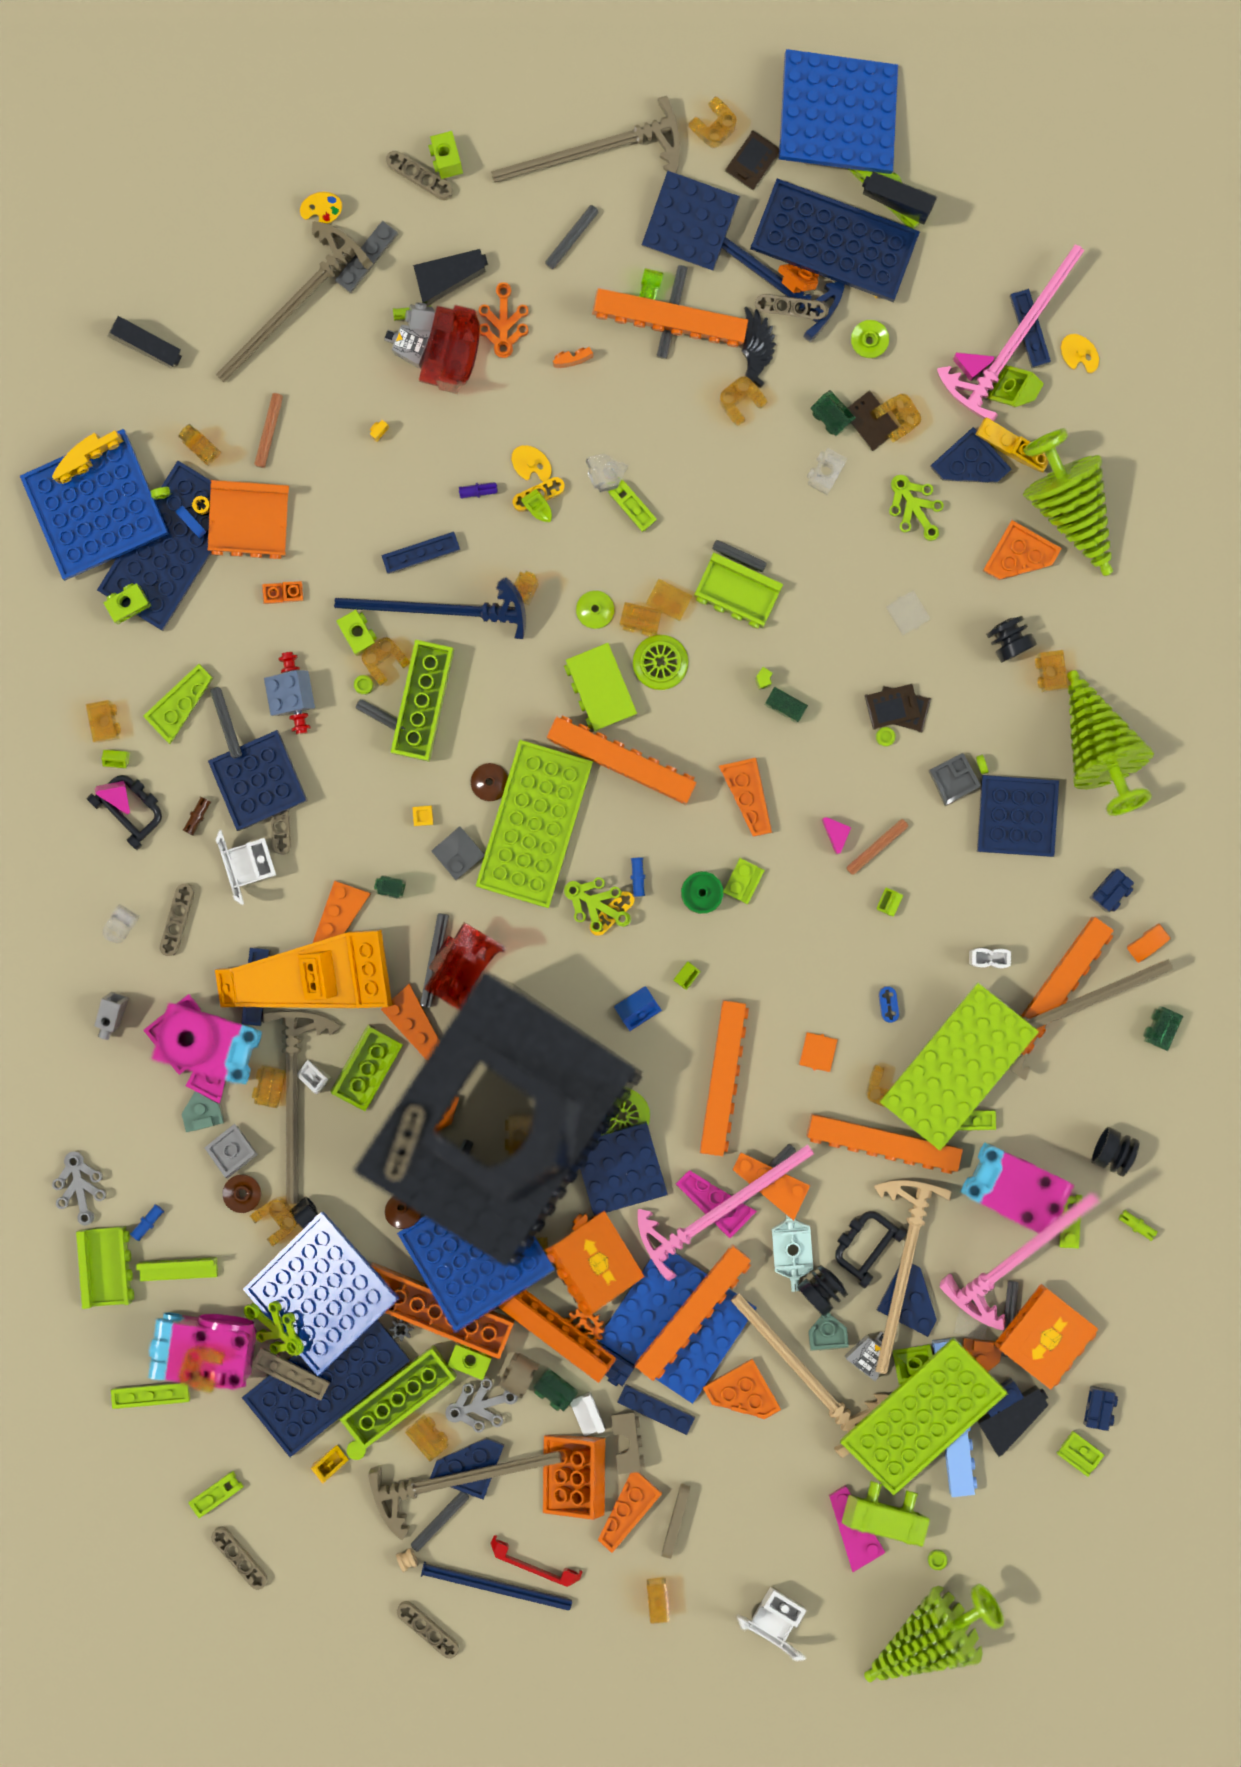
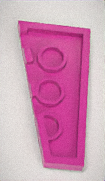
[185,1072,226,1104]
[675,1170,757,1239]
[829,1485,885,1572]

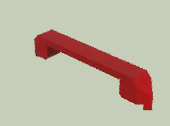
[491,1535,583,1587]

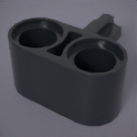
[291,1196,319,1229]

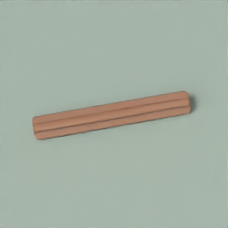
[254,393,283,468]
[846,819,908,875]

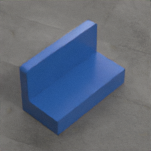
[614,986,662,1031]

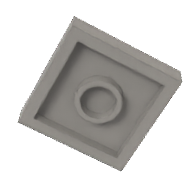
[205,1124,258,1179]

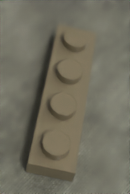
[252,1347,330,1401]

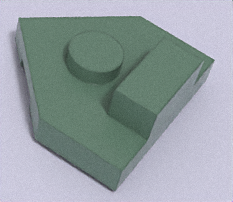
[182,1091,224,1133]
[808,1313,849,1351]

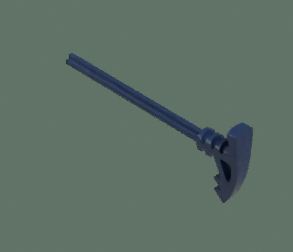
[722,238,845,343]
[334,577,526,639]

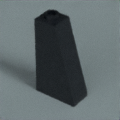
[862,172,937,225]
[413,249,488,306]
[107,316,182,368]
[977,1385,1048,1457]

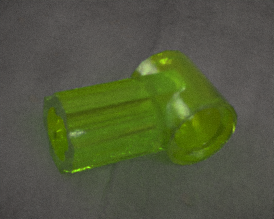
[639,268,664,300]

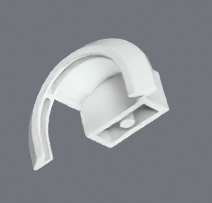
[216,830,276,905]
[737,1587,807,1661]

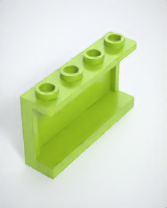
[694,552,783,629]
[564,643,637,732]
[76,1226,134,1309]

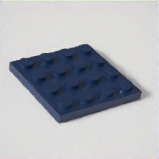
[642,171,740,271]
[208,730,308,831]
[977,775,1059,857]
[580,1121,668,1216]

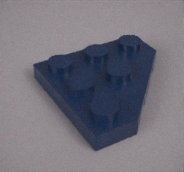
[930,427,1012,483]
[876,1263,937,1337]
[430,1437,504,1500]

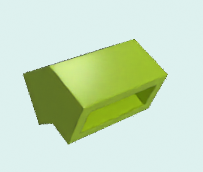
[755,667,773,690]
[101,750,130,769]
[876,888,903,917]
[673,961,701,990]

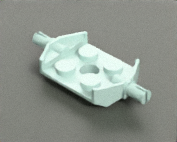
[771,1215,813,1292]

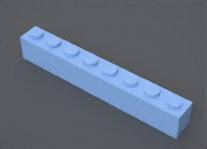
[932,1338,977,1497]

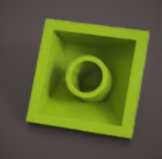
[987,365,1044,407]
[892,1345,932,1385]

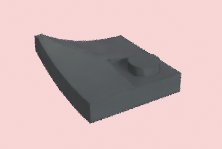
[928,753,981,806]
[431,826,485,880]

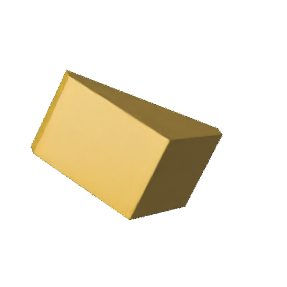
[311,1445,349,1484]

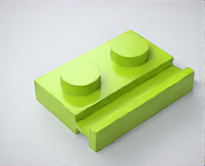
[723,858,765,904]
[1056,1431,1105,1477]

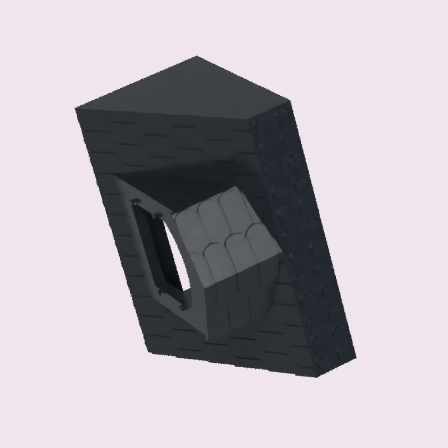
[353,971,643,1266]

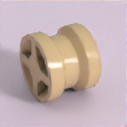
[396,1548,418,1572]

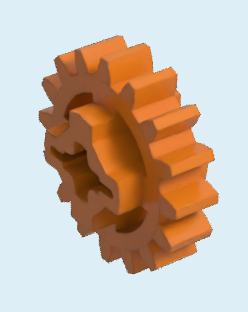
[565,1308,605,1344]

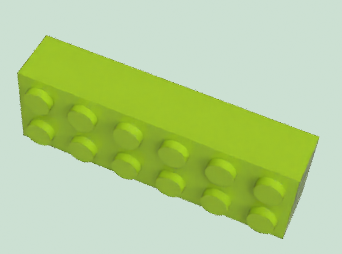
[390,639,454,762]
[340,1345,457,1450]

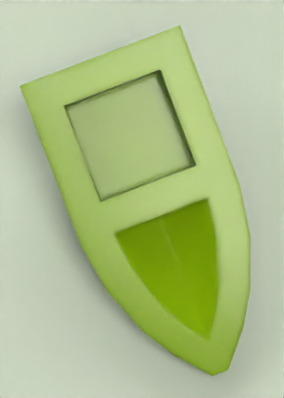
[521,488,552,522]

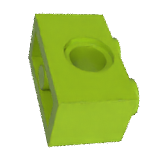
[428,131,463,179]
[103,583,151,625]
[336,610,377,656]
[447,1342,492,1380]

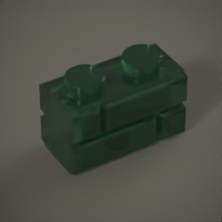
[810,390,856,436]
[764,687,808,723]
[374,875,406,899]
[1143,1006,1183,1051]
[533,1367,578,1412]

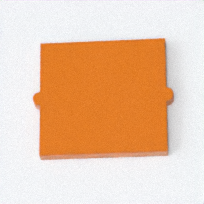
[799,1032,838,1072]

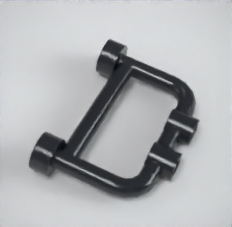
[86,775,162,850]
[835,1211,908,1289]

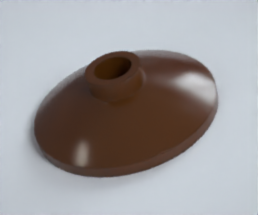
[471,763,508,801]
[222,1174,261,1213]
[385,1196,422,1229]

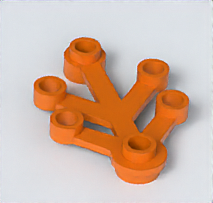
[479,282,529,358]

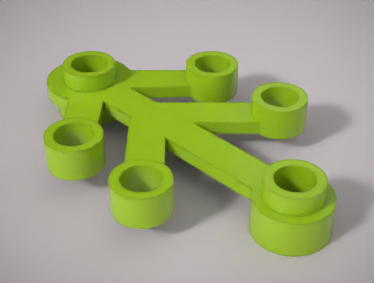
[889,475,944,541]
[564,877,631,932]
[244,1301,304,1355]

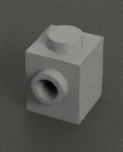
[405,302,435,331]

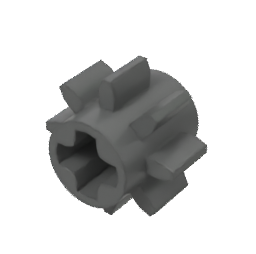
[389,1319,414,1342]

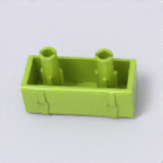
[842,1481,930,1547]

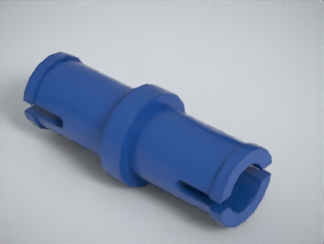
[630,858,646,897]
[130,1204,165,1241]

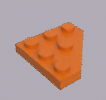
[982,520,1062,580]
[702,1358,781,1419]

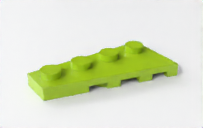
[143,664,213,744]

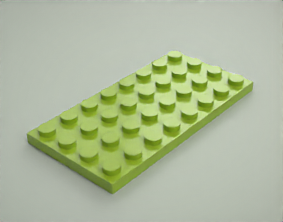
[475,740,593,908]
[880,982,1039,1151]
[840,1337,1007,1495]

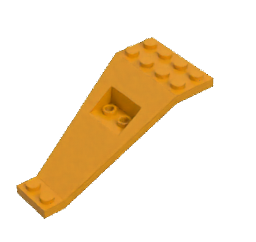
[215,930,392,1008]

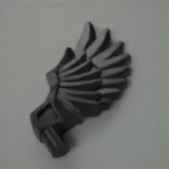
[741,307,776,388]

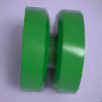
[681,872,724,914]

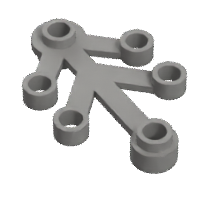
[52,1151,106,1226]
[445,1377,518,1433]

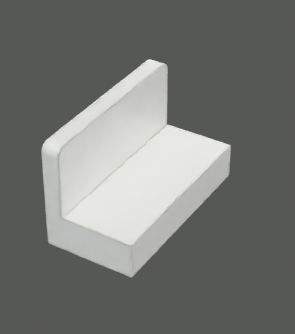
[570,1392,605,1436]

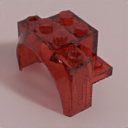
[419,305,480,394]
[424,922,505,1010]

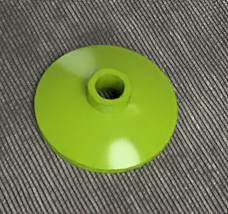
[851,320,889,358]
[576,591,614,629]

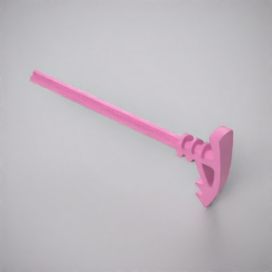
[937,244,1085,421]
[638,1145,814,1281]
[940,1192,1099,1330]

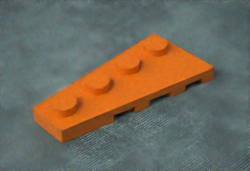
[719,758,772,837]
[313,881,371,943]
[381,983,439,1059]
[732,1152,810,1221]
[598,1472,663,1553]

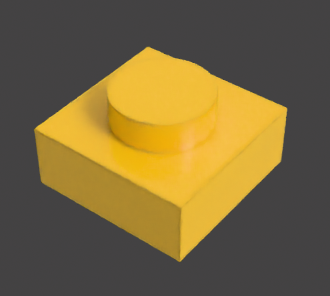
[370,420,389,442]
[412,806,434,826]

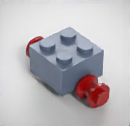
[264,652,315,735]

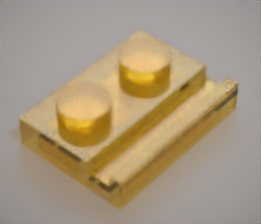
[646,579,693,621]

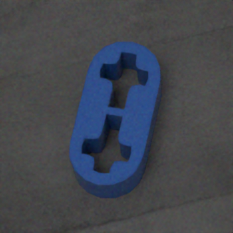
[175,505,206,538]
[878,986,899,1023]

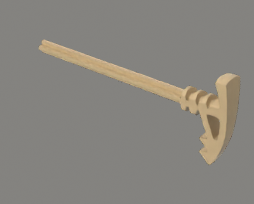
[874,1180,952,1374]
[731,1293,889,1458]

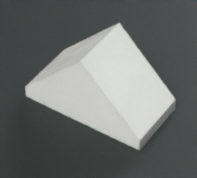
[297,1060,331,1095]

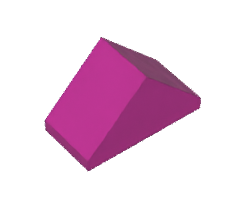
[953,352,994,381]
[95,781,130,815]
[821,817,851,854]

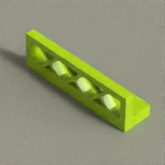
[136,1257,218,1281]

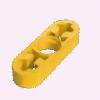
[513,477,565,512]
[590,891,634,936]

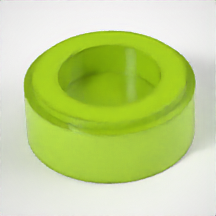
[150,487,171,500]
[354,675,373,695]
[876,727,895,747]
[976,754,989,774]
[346,1440,366,1460]
[927,1550,947,1570]

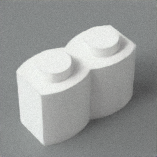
[969,948,1011,968]

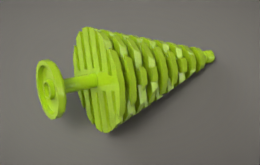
[1023,428,1113,576]
[1067,670,1154,816]
[864,1584,1004,1682]

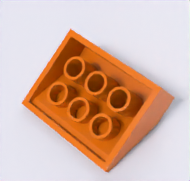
[543,1435,605,1520]

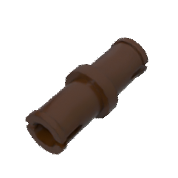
[183,796,211,836]

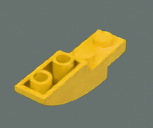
[975,417,1049,473]
[52,430,124,484]

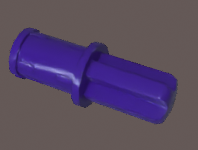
[459,482,498,499]

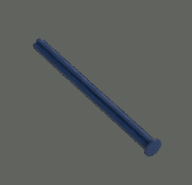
[421,1561,572,1611]

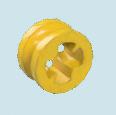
[192,496,210,515]

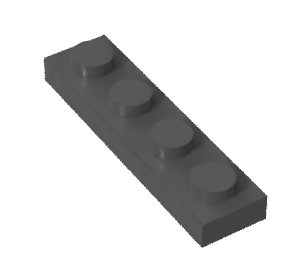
[335,221,398,294]

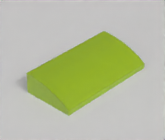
[330,1025,403,1111]

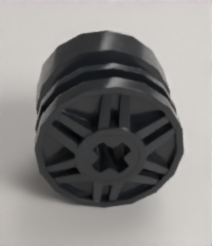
[986,616,1037,663]
[1091,1127,1139,1177]
[797,1265,848,1317]

